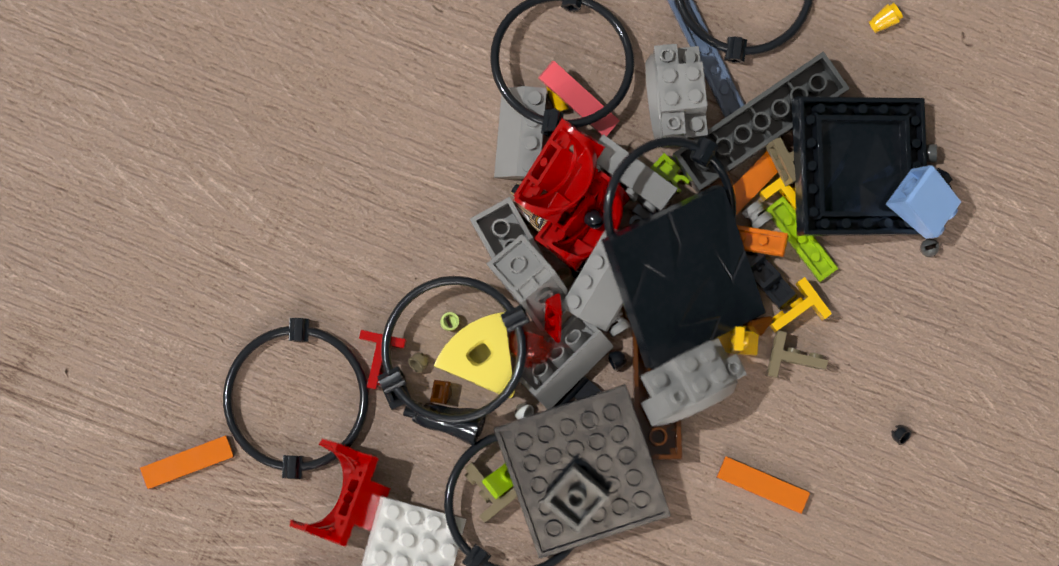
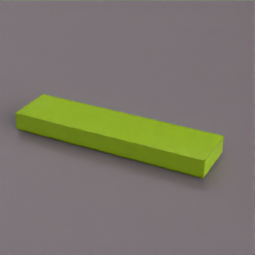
[765,196,838,282]

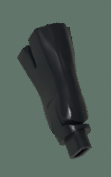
[403,402,486,446]

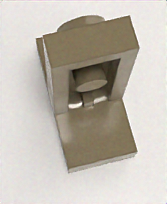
[766,137,796,187]
[766,331,828,378]
[464,462,517,523]

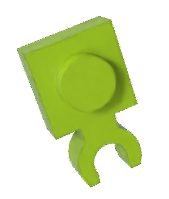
[650,153,690,194]

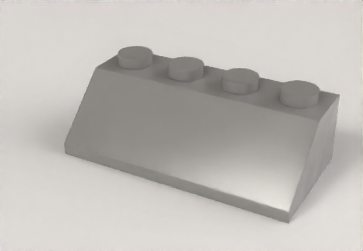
[494,86,547,180]
[561,229,623,331]
[519,314,614,409]

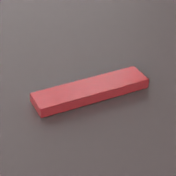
[538,61,620,137]

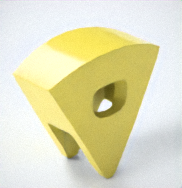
[434,312,515,398]

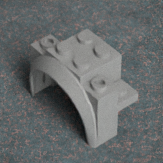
[645,44,708,139]
[641,338,747,426]

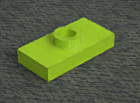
[481,463,513,499]

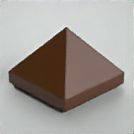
[743,316,773,336]
[430,380,452,404]

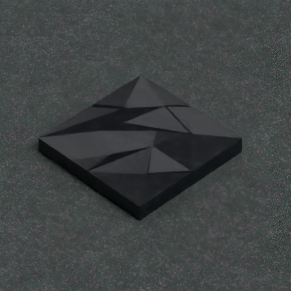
[792,97,927,236]
[601,185,766,369]

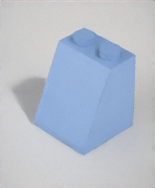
[886,165,961,239]

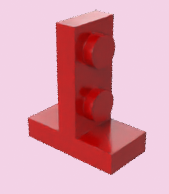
[359,330,407,390]

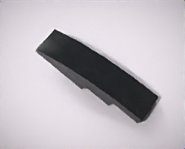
[745,251,797,310]

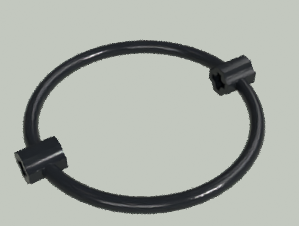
[490,0,634,137]
[675,0,813,63]
[603,137,736,236]
[377,276,530,423]
[223,318,369,479]
[444,433,575,566]

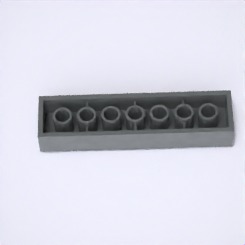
[672,51,850,194]

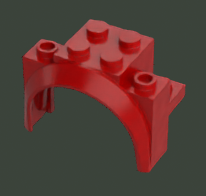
[290,439,391,547]

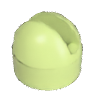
[440,312,459,331]

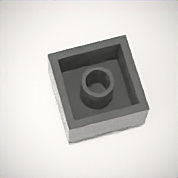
[543,462,610,532]

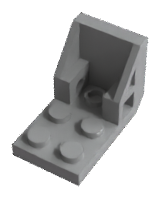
[487,234,569,332]

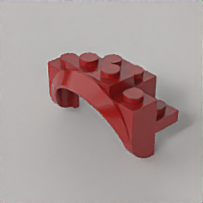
[513,119,605,225]
[534,171,630,270]

